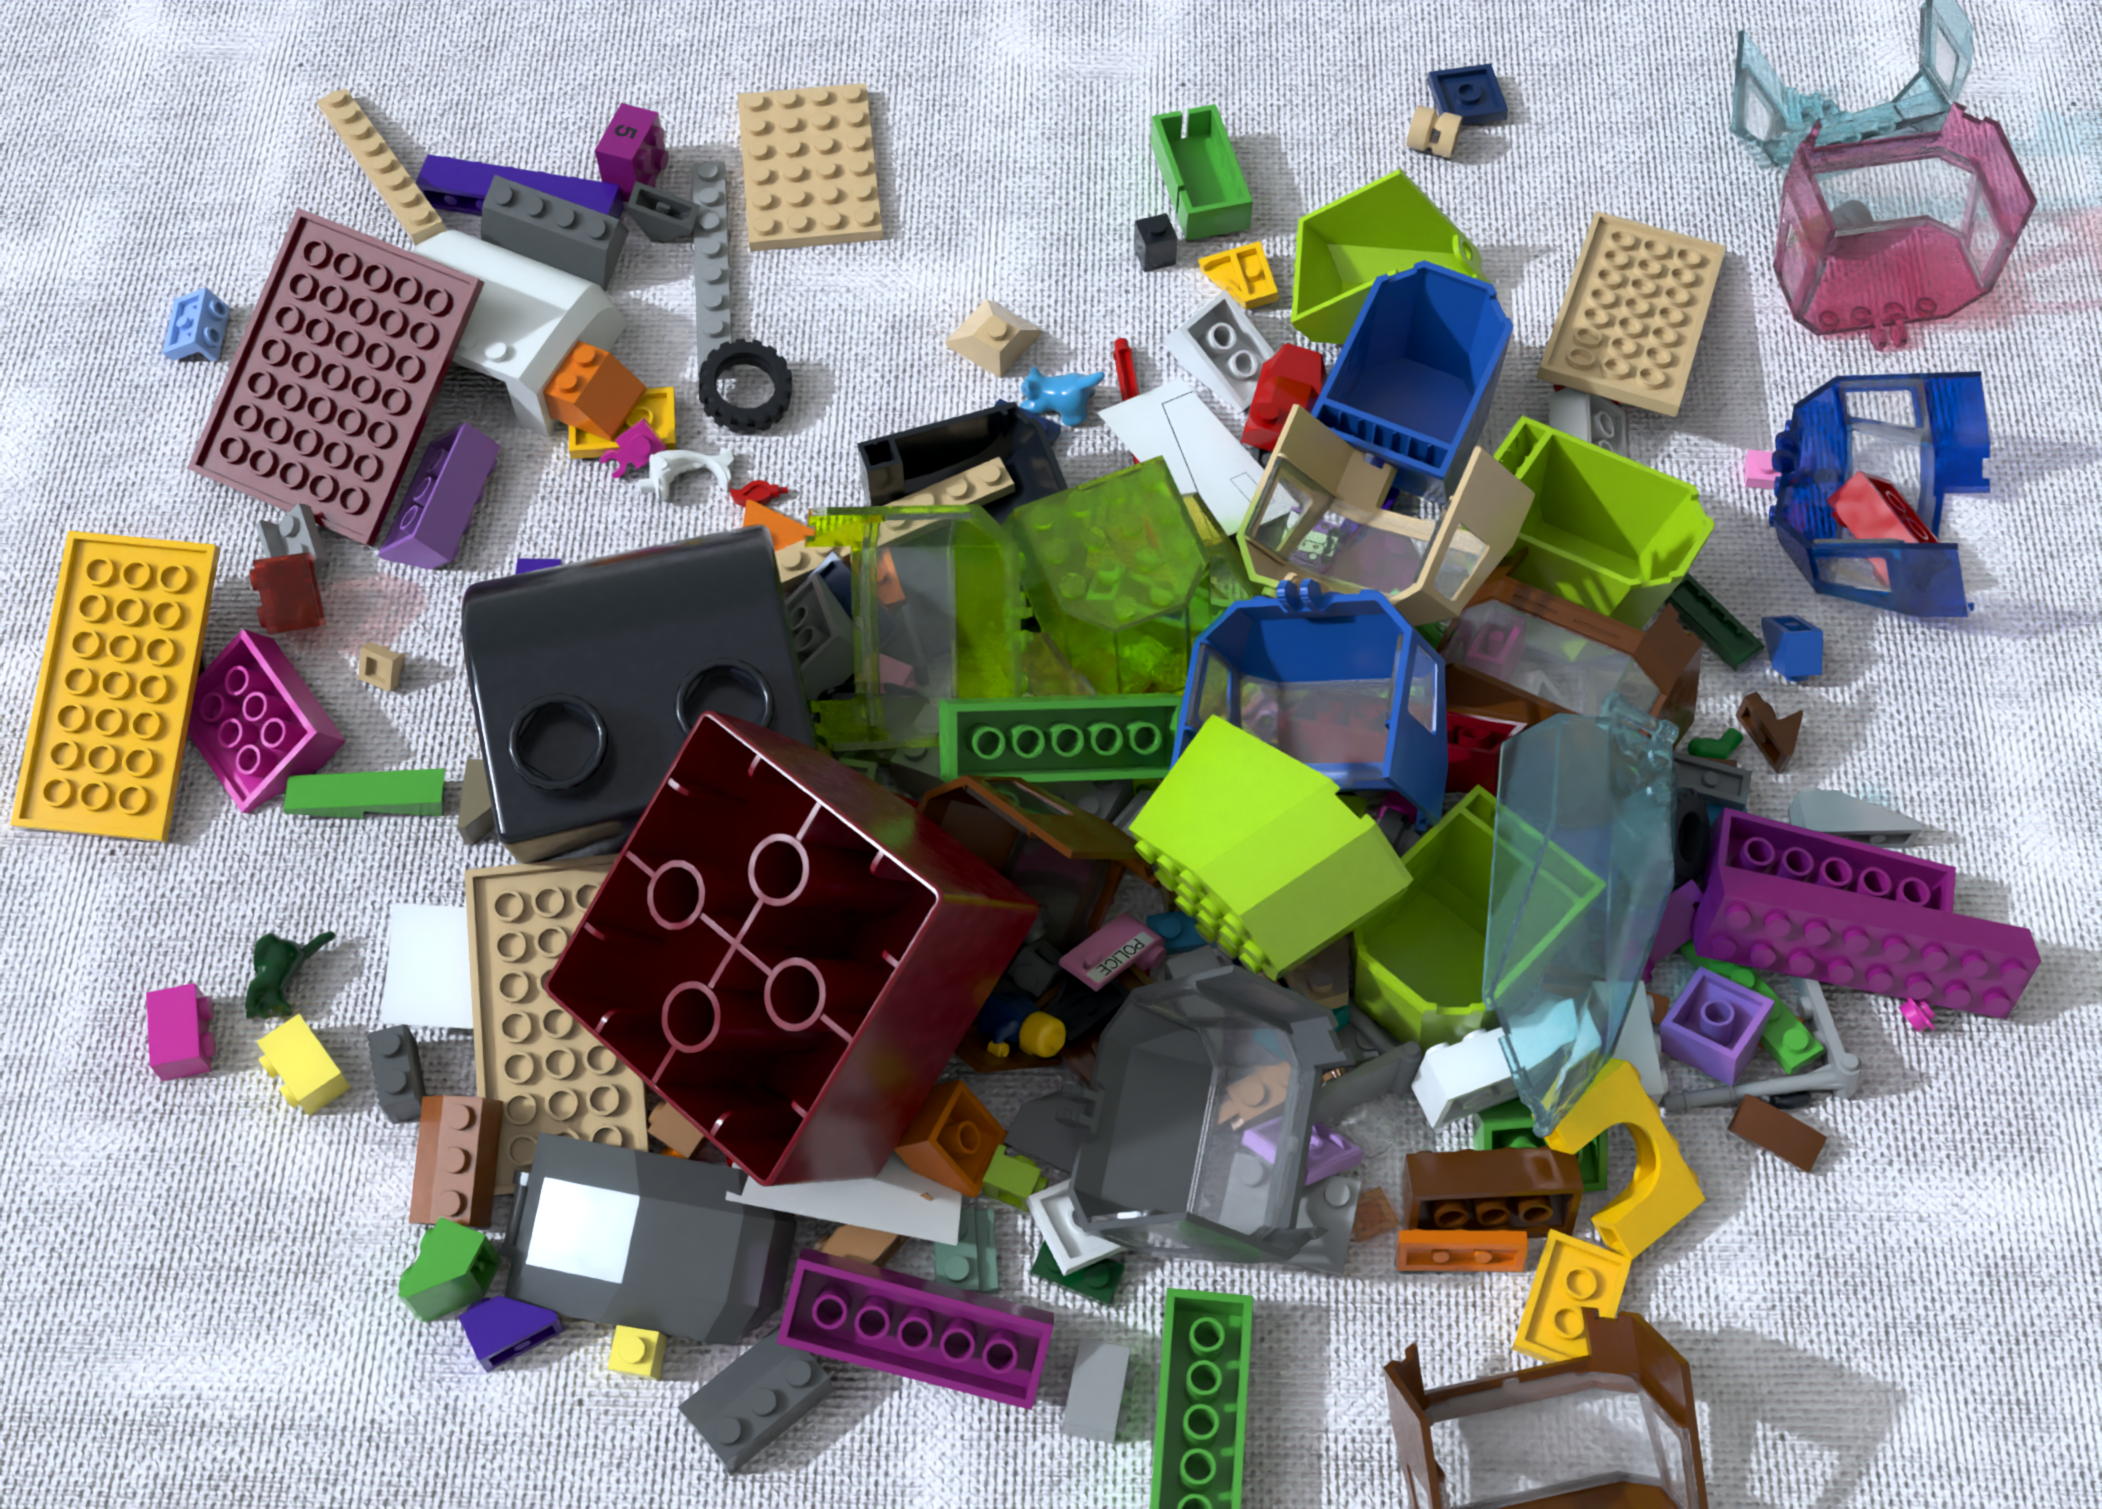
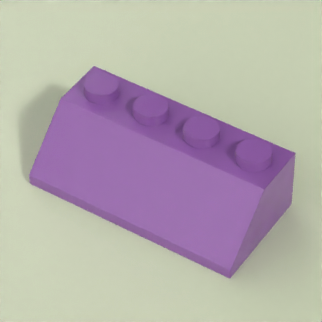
[377,422,500,570]

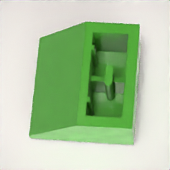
[398,1217,503,1323]

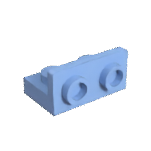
[163,287,229,362]

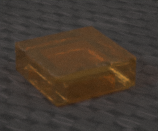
[1353,1186,1399,1243]

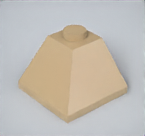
[945,298,1041,378]

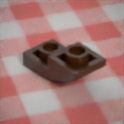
[1727,1094,1827,1174]

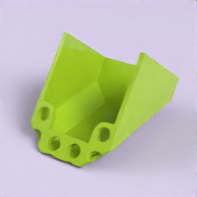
[1291,168,1492,345]

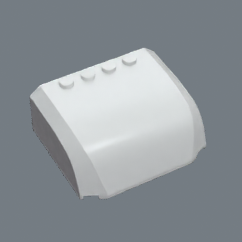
[412,230,627,437]

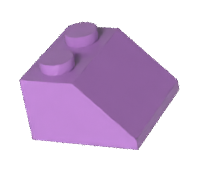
[1660,966,1775,1087]

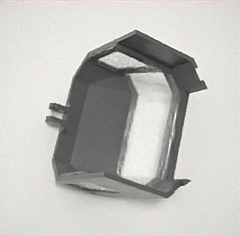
[1055,964,1356,1264]

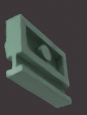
[934,1207,999,1294]

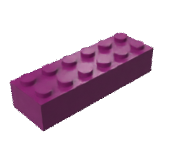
[1701,807,1956,913]
[776,1247,1054,1410]

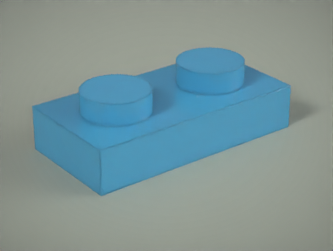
[1146,910,1218,956]

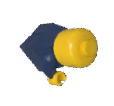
[977,992,1066,1058]

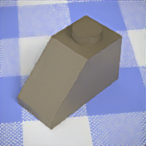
[457,759,495,845]

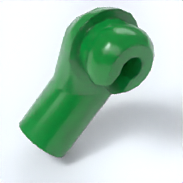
[1687,728,1743,759]

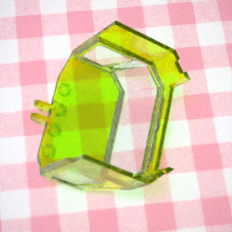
[805,504,1034,751]

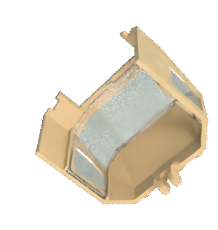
[1236,404,1535,627]

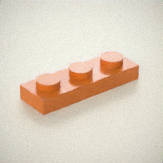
[1395,1229,1528,1272]

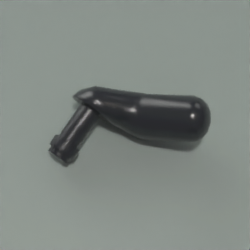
[1760,1090,1812,1110]

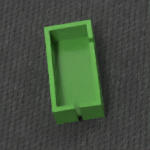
[1151,104,1253,241]

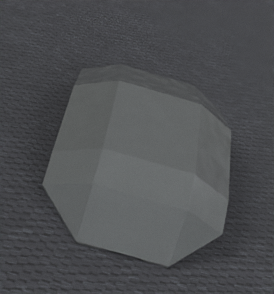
[497,1132,797,1345]

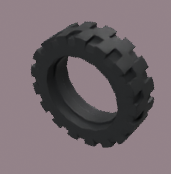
[698,339,793,434]

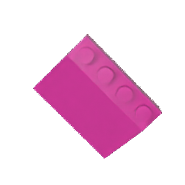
[187,629,346,814]

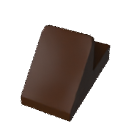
[1735,691,1803,774]

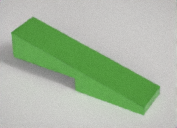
[284,768,445,819]

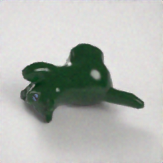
[245,931,336,1020]

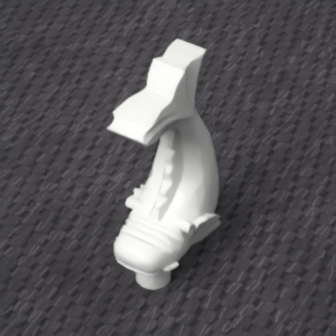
[638,447,734,501]

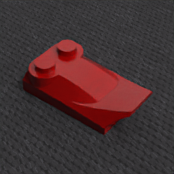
[1240,343,1328,452]

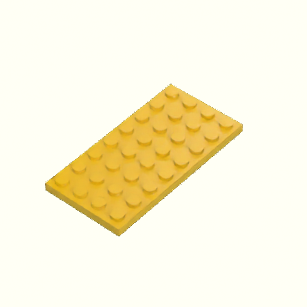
[10,531,221,843]

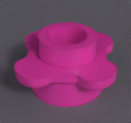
[1898,998,1936,1033]

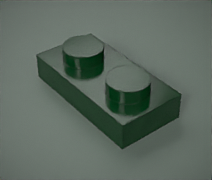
[1030,1240,1125,1308]

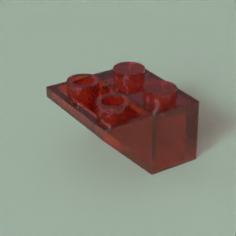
[249,552,327,635]

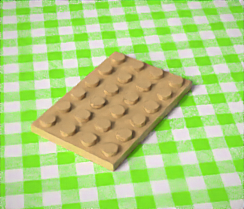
[738,83,883,251]

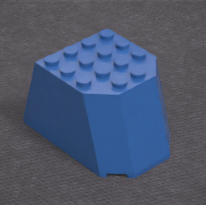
[1311,260,1513,507]

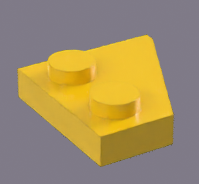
[1198,241,1279,310]

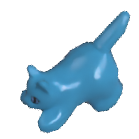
[1020,366,1105,426]

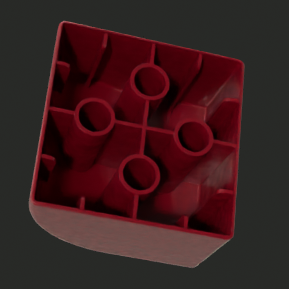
[545,711,1040,1187]

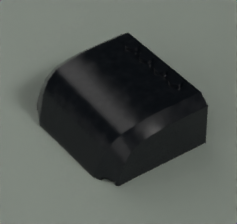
[857,401,1089,660]

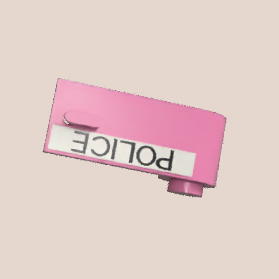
[1059,912,1167,992]

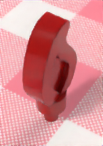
[730,480,788,507]

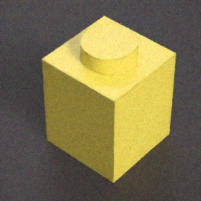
[607,1325,668,1381]

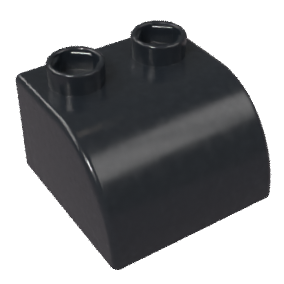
[461,524,819,864]

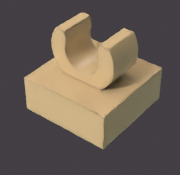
[358,642,406,692]

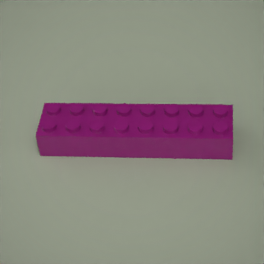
[1690,864,2041,1020]

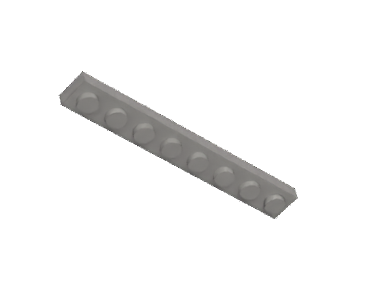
[692,161,734,380]

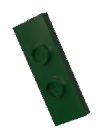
[1663,572,1765,672]

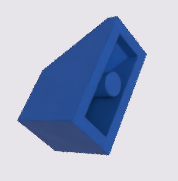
[1761,615,1823,682]

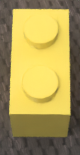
[257,1014,351,1116]

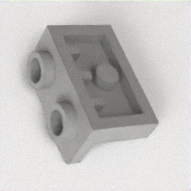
[256,503,329,588]

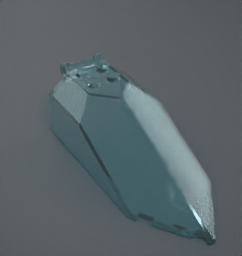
[1482,691,1679,1138]

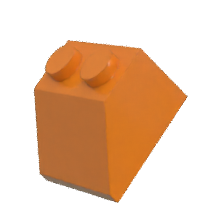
[543,341,646,442]
[894,1079,1008,1198]

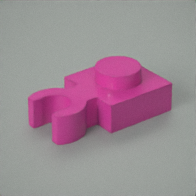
[600,418,667,479]

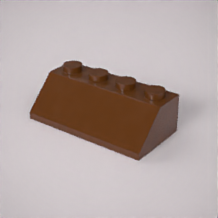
[1402,1145,1584,1238]

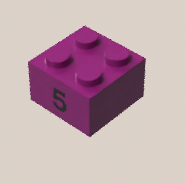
[595,103,669,202]

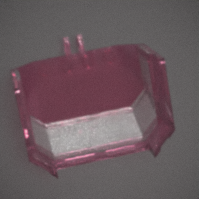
[1772,101,2037,350]

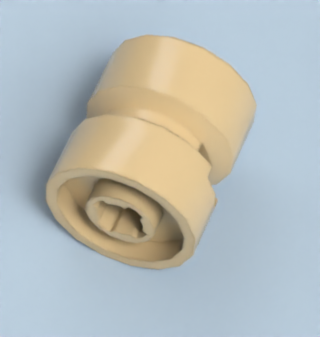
[1406,105,1463,158]

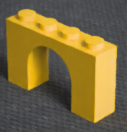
[1531,1057,1706,1259]

